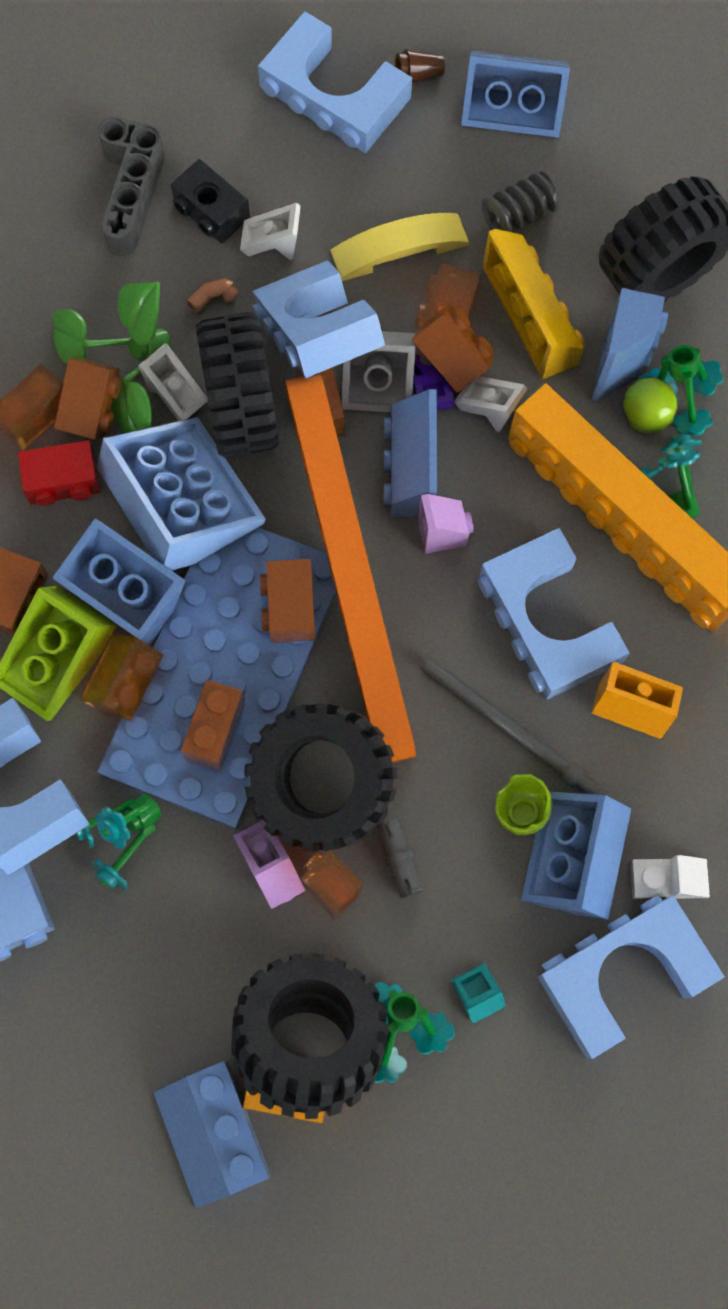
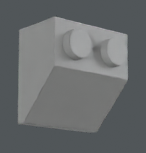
[341,331,415,413]

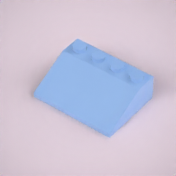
[97,417,266,571]

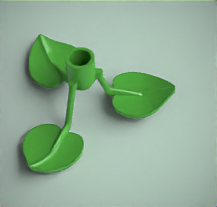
[52,282,171,433]

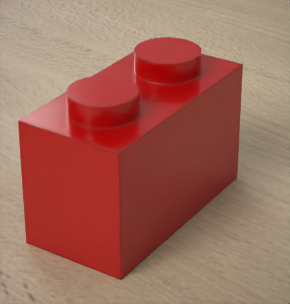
[18,440,101,506]

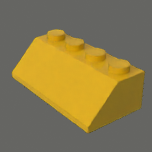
[482,229,585,380]

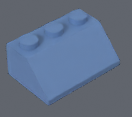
[461,50,570,138]
[591,288,668,402]
[383,389,437,518]
[52,518,185,647]
[521,792,631,920]
[153,1061,271,1208]

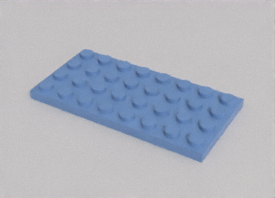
[97,527,336,830]

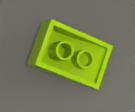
[0,585,117,721]

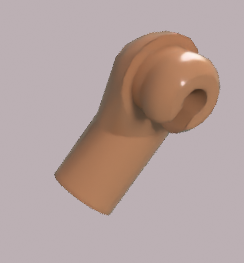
[186,278,238,314]

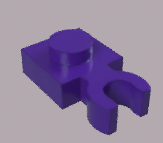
[413,355,454,410]

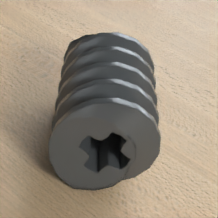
[482,172,558,232]

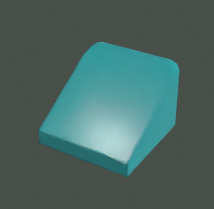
[450,963,506,1023]

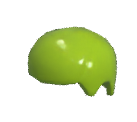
[623,377,677,435]
[495,774,552,835]

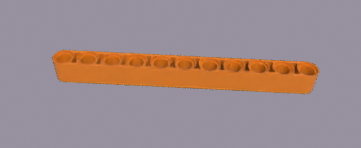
[284,373,416,763]

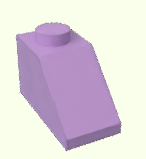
[417,494,473,554]
[233,820,306,909]

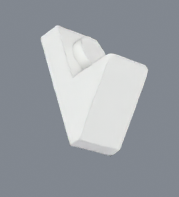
[240,203,301,260]
[138,343,208,421]
[454,376,527,432]
[630,855,710,899]

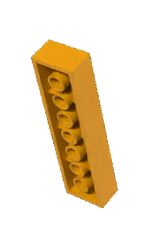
[508,383,728,633]

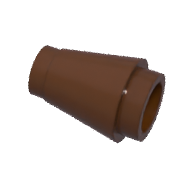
[395,49,445,83]

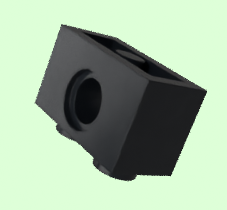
[171,158,250,244]

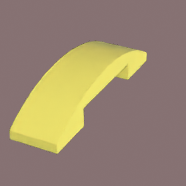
[330,213,469,281]

